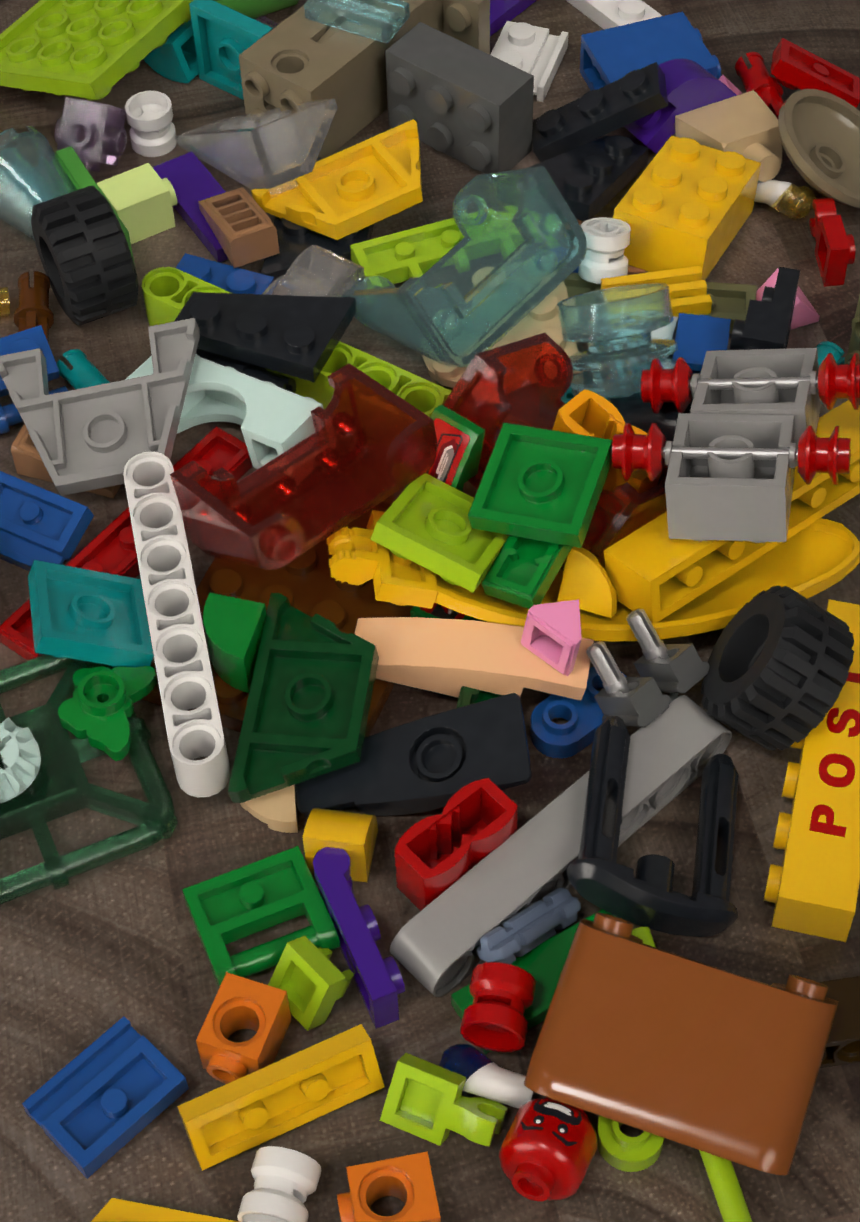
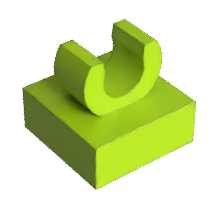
[268,936,354,1031]

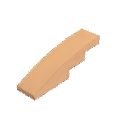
[355,617,594,701]

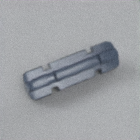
[477,888,581,964]

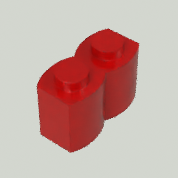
[394,778,518,911]

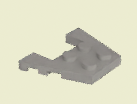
[0,318,200,496]

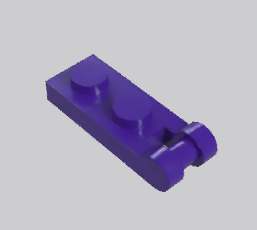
[313,847,405,1029]

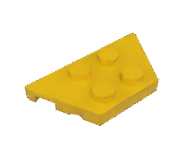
[251,119,423,240]

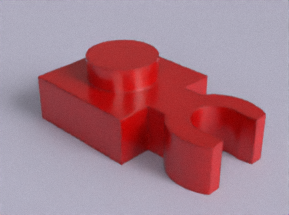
[809,198,856,287]

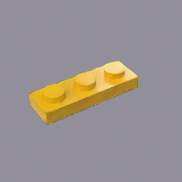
[177,1024,385,1171]

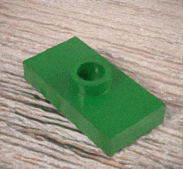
[481,535,572,609]

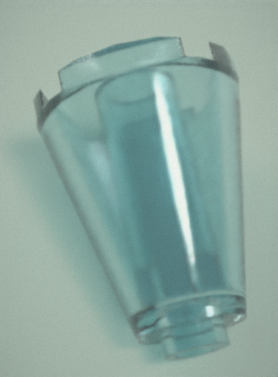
[0,126,75,241]

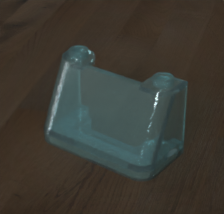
[341,166,587,367]

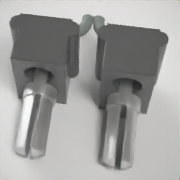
[586,609,710,727]

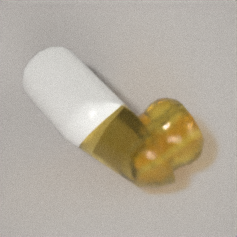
[754,180,816,219]

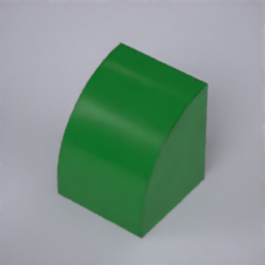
[203,593,266,693]

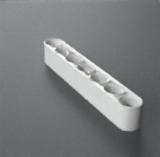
[123,451,230,798]

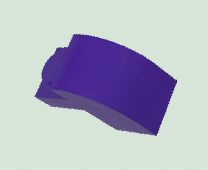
[624,58,737,154]

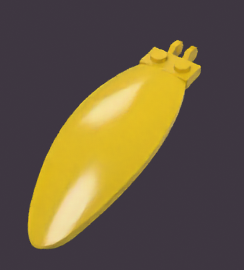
[326,510,860,642]

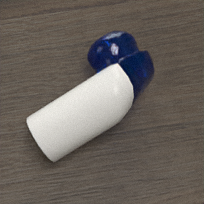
[438,1044,533,1109]

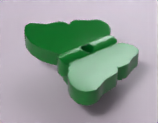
[58,666,157,761]

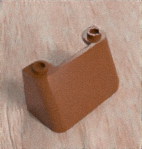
[524,912,839,1176]

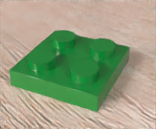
[468,423,613,548]

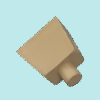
[675,90,782,182]

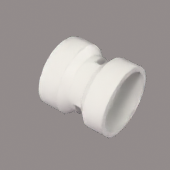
[125,90,177,157]
[578,217,631,284]
[237,1146,322,1222]

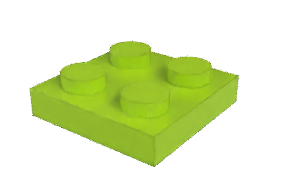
[370,471,509,593]

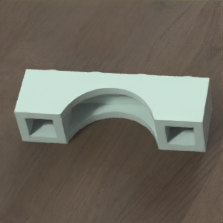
[125,354,333,484]

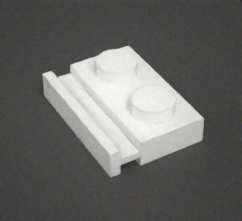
[490,21,569,102]

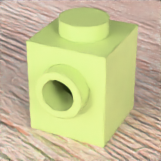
[97,163,177,244]

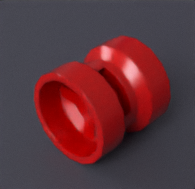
[460,962,536,1052]

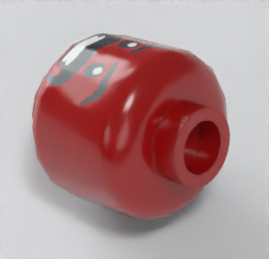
[499,1097,598,1202]

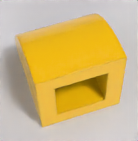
[302,808,378,883]

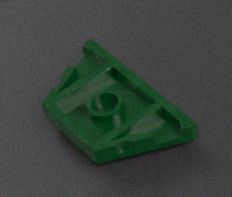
[228,593,379,803]

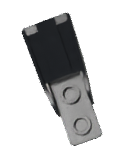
[295,693,532,817]

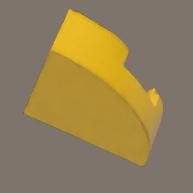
[557,547,617,618]

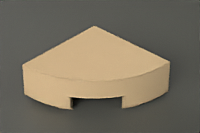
[240,784,298,833]

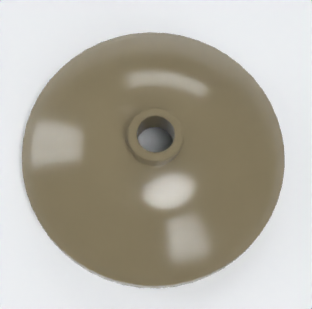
[778,89,860,208]

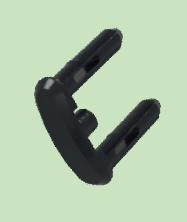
[567,715,739,937]

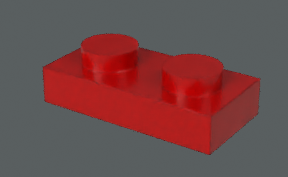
[770,38,860,108]

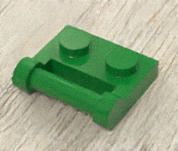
[182,846,340,988]

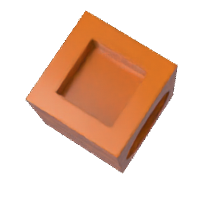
[196,972,292,1084]
[336,1151,441,1222]

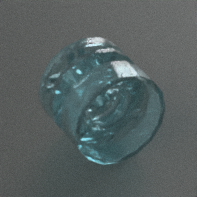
[557,283,678,399]

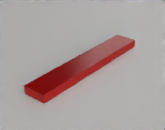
[0,426,253,668]

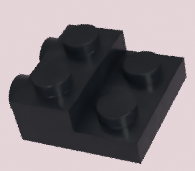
[730,267,800,350]

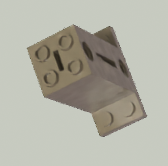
[239,0,490,159]

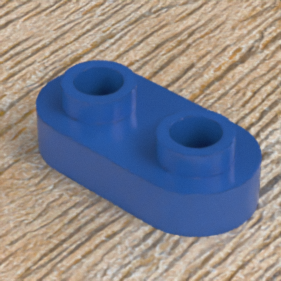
[530,667,627,758]

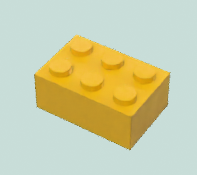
[613,135,761,280]

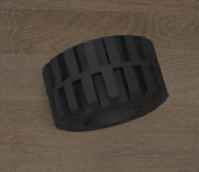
[31,186,138,326]
[701,585,854,751]

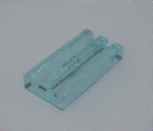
[304,0,410,44]

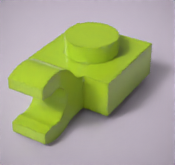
[379,1053,508,1146]

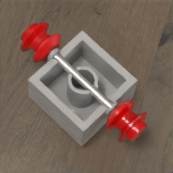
[641,348,860,467]
[612,413,851,543]

